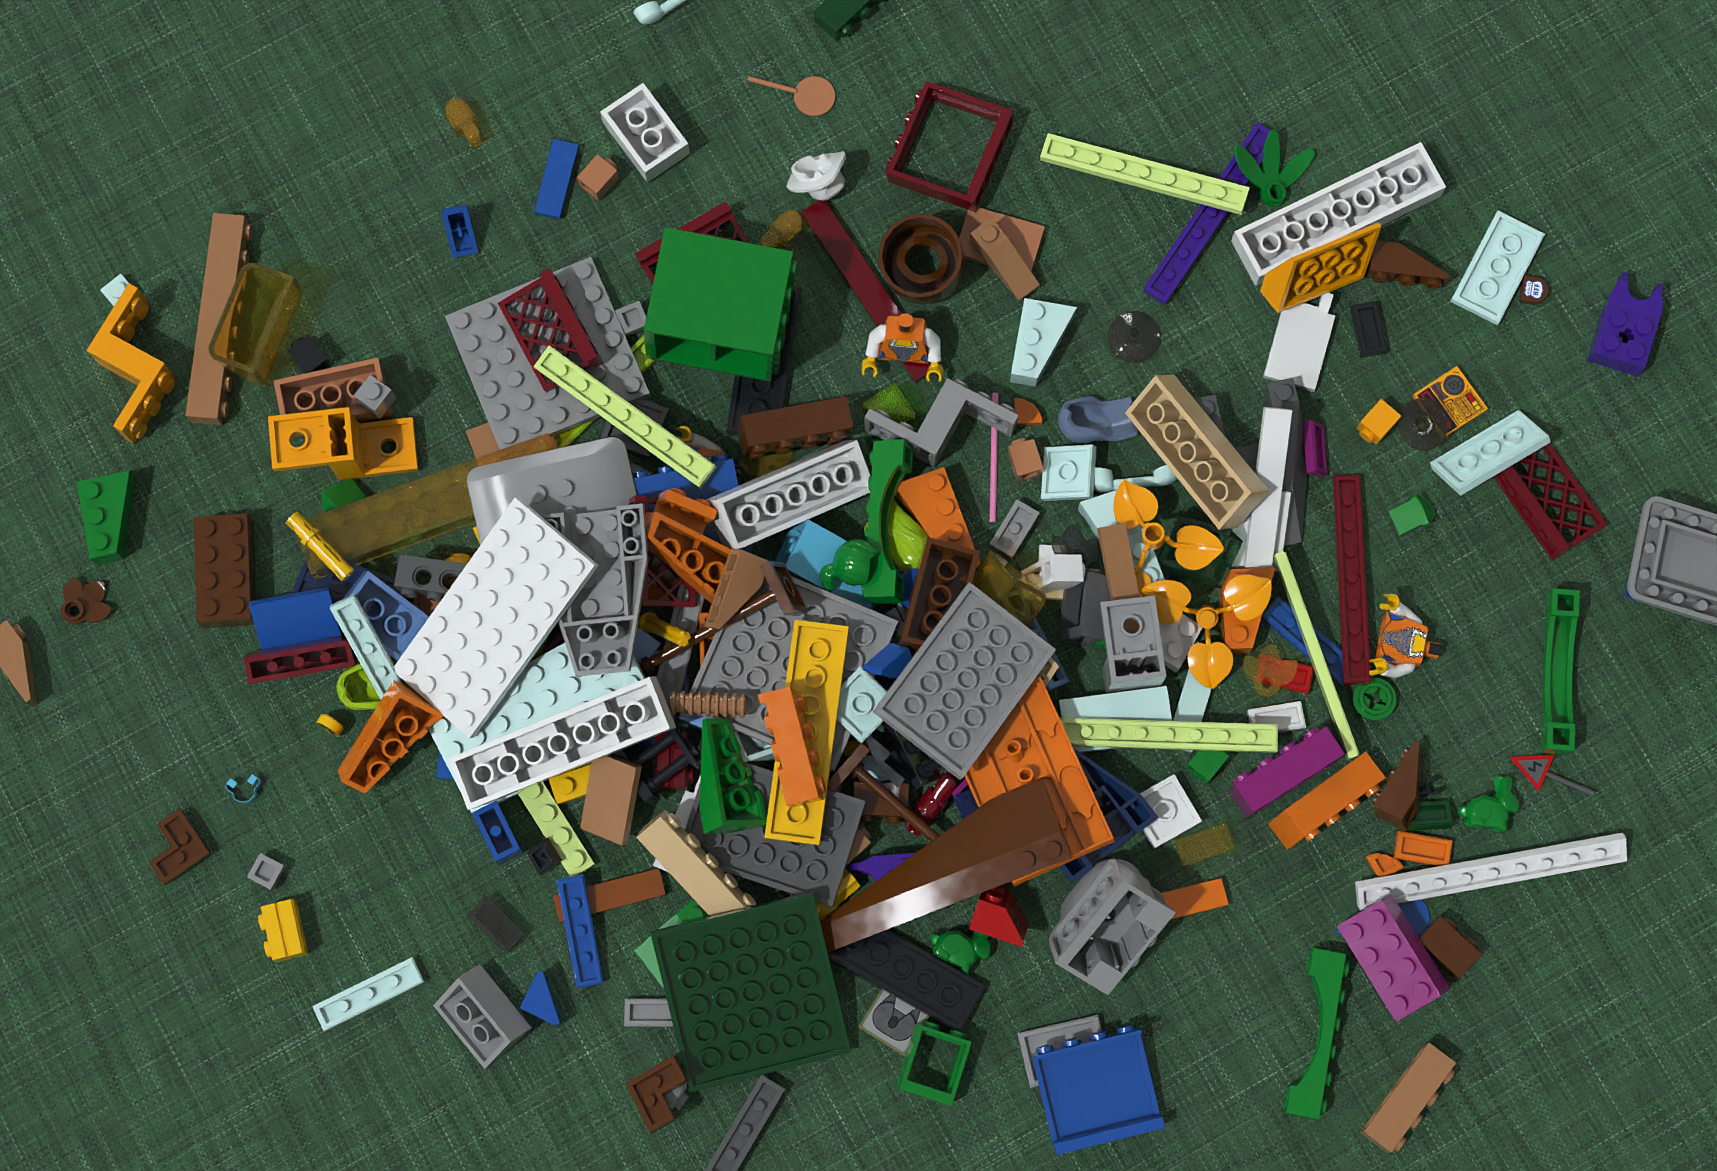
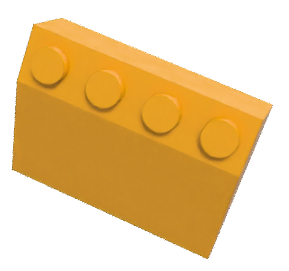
[1260,222,1381,313]

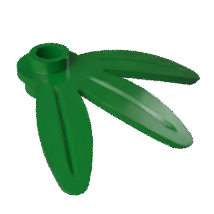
[1234,129,1315,207]

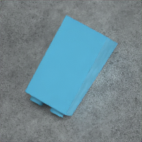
[774,520,876,610]

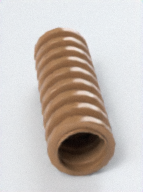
[670,690,747,718]

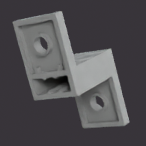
[864,378,1019,468]
[1100,596,1166,694]

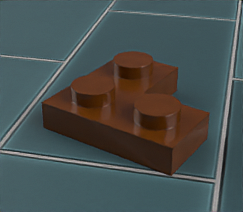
[149,809,211,886]
[625,1056,688,1134]

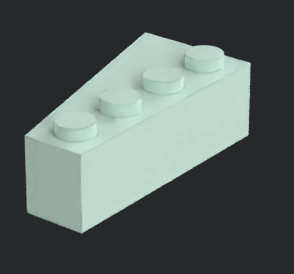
[1078,490,1164,583]

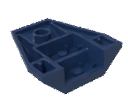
[1059,748,1159,884]

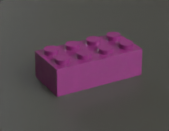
[1229,726,1345,819]
[1337,894,1450,1022]

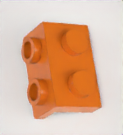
[653,488,718,535]

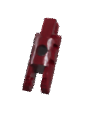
[905,773,956,836]

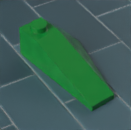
[700,718,767,834]

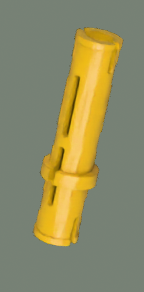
[286,511,354,582]

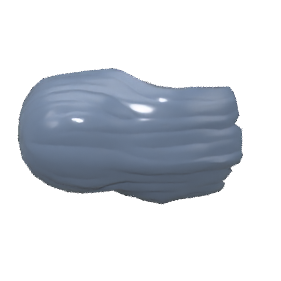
[1058,396,1139,443]

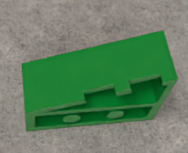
[77,471,137,565]

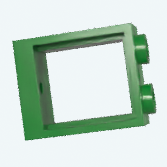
[895,1021,972,1106]

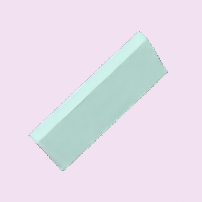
[1450,211,1545,325]
[1430,410,1550,496]
[1059,686,1172,753]

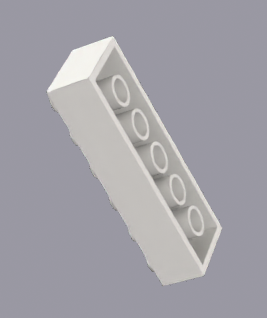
[705,440,870,550]

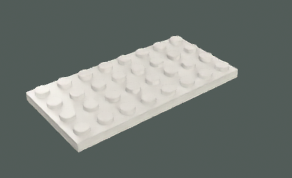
[394,497,599,738]

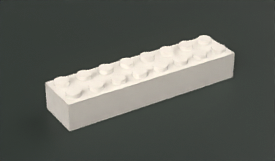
[1231,142,1446,286]
[448,676,676,810]

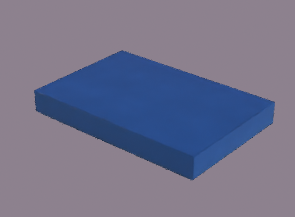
[249,586,342,649]

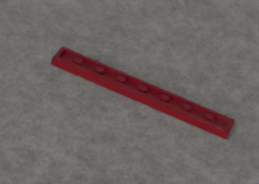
[801,200,931,384]
[1332,475,1371,685]

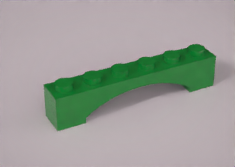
[861,439,913,604]
[1540,588,1580,756]
[1283,948,1349,1120]

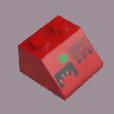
[969,885,1028,947]

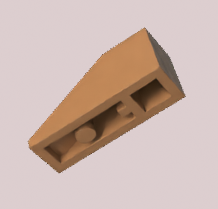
[970,218,1040,301]
[704,549,768,629]
[0,620,38,707]

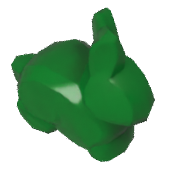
[1458,775,1519,833]
[930,931,991,975]

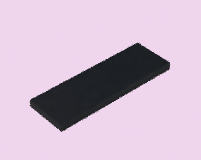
[726,287,801,436]
[828,904,986,1032]

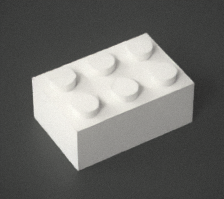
[600,83,690,183]

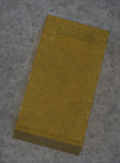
[1173,823,1235,867]

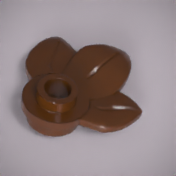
[61,577,112,625]

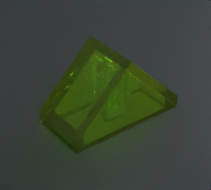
[862,383,916,424]

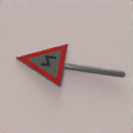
[1509,755,1595,796]

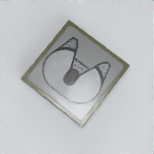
[858,989,929,1057]

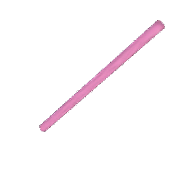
[989,393,999,523]

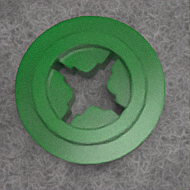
[1352,678,1396,721]

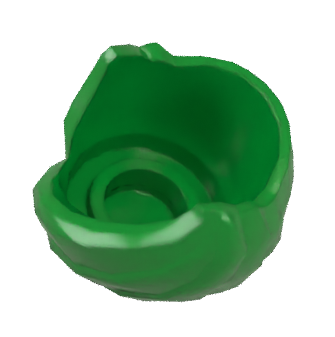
[819,539,878,592]

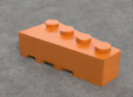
[895,467,981,574]
[645,512,730,604]
[338,680,444,794]
[758,687,826,807]
[1268,752,1386,850]

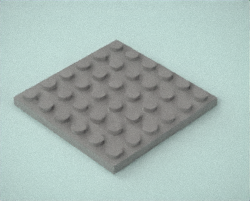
[445,257,651,457]
[690,576,898,772]

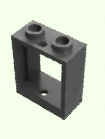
[1057,569,1110,647]

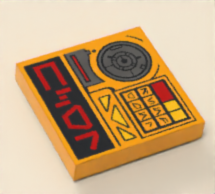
[1412,366,1488,439]

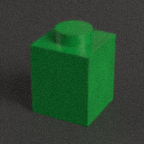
[1185,750,1229,785]

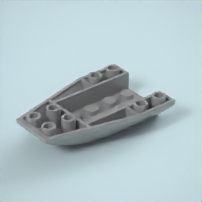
[540,503,648,677]

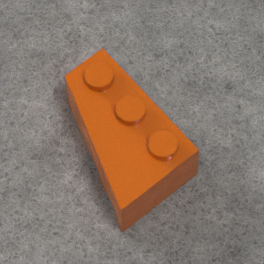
[1218,568,1275,654]

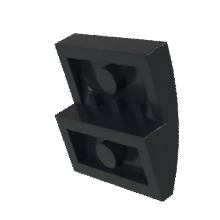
[867,729,908,787]

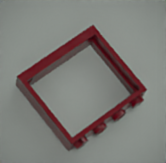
[885,81,1015,213]

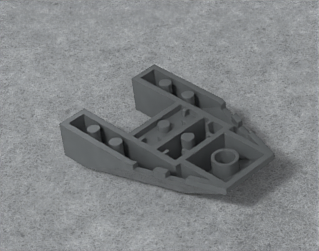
[1195,378,1307,547]

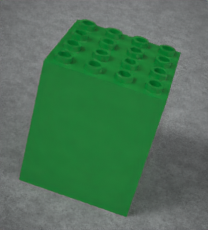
[644,227,797,382]

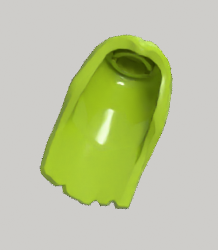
[864,500,929,574]
[336,657,415,710]

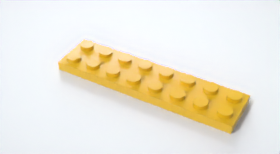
[764,620,849,846]

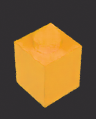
[1357,399,1401,445]

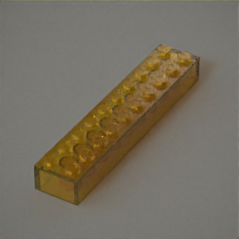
[297,433,554,580]

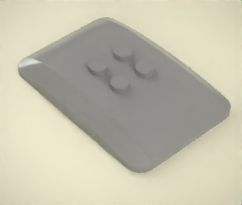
[467,437,636,544]
[1627,496,1717,626]

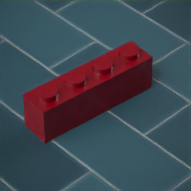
[243,635,359,684]

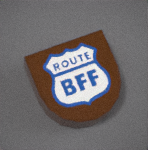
[1519,275,1549,305]

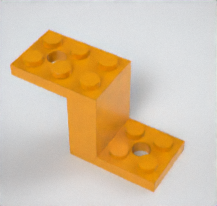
[86,283,176,444]
[268,407,419,480]

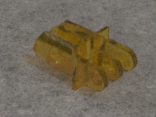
[445,98,482,148]
[761,210,802,249]

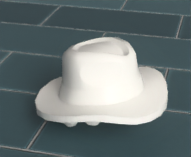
[787,151,846,201]

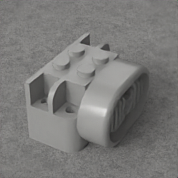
[1049,859,1176,995]

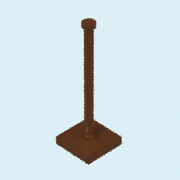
[641,561,809,673]
[828,739,940,842]

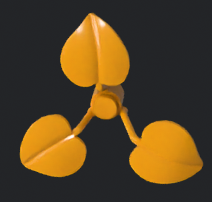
[1110,480,1224,601]
[1142,574,1272,689]

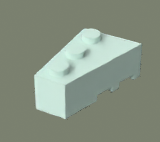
[1010,298,1077,387]

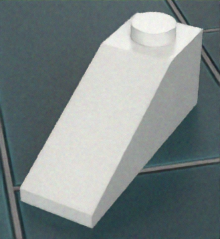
[1020,554,1085,598]

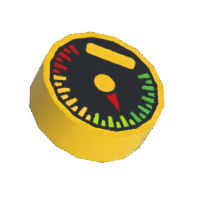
[316,714,344,737]

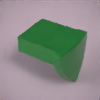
[322,478,366,518]
[1389,495,1435,535]

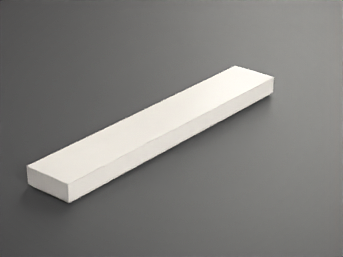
[1243,407,1292,568]

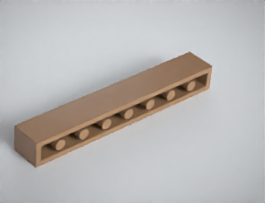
[185,213,252,425]

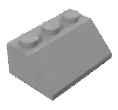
[433,964,531,1069]

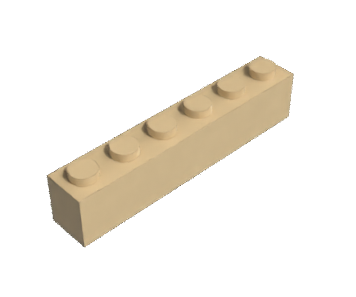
[636,809,756,916]

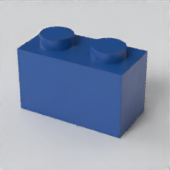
[472,801,523,865]

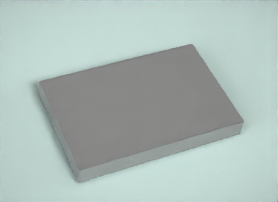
[1017,1015,1102,1088]

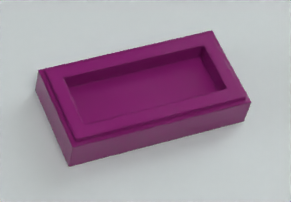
[1303,420,1328,478]

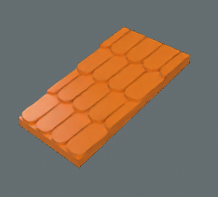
[965,676,1115,887]

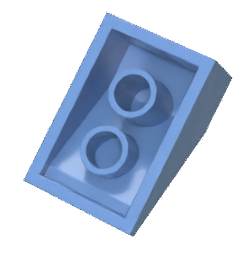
[331,571,429,662]

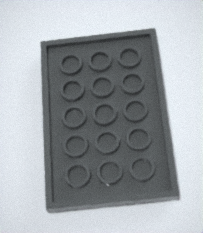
[685,762,867,907]

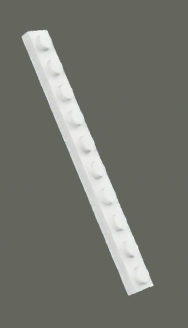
[1355,833,1627,910]

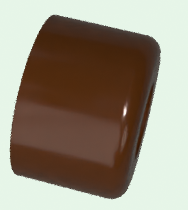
[878,214,966,305]

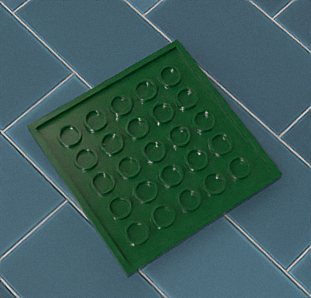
[650,891,851,1092]

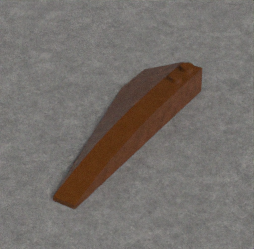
[820,779,1073,953]

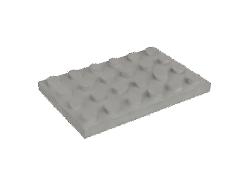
[872,582,1056,780]

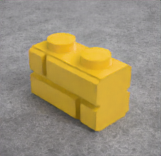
[258,899,308,962]

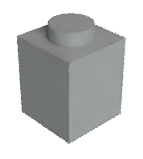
[354,375,396,419]

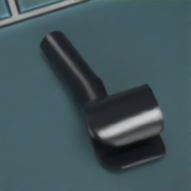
[1420,778,1444,797]

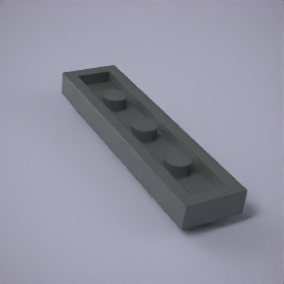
[705,1075,786,1171]

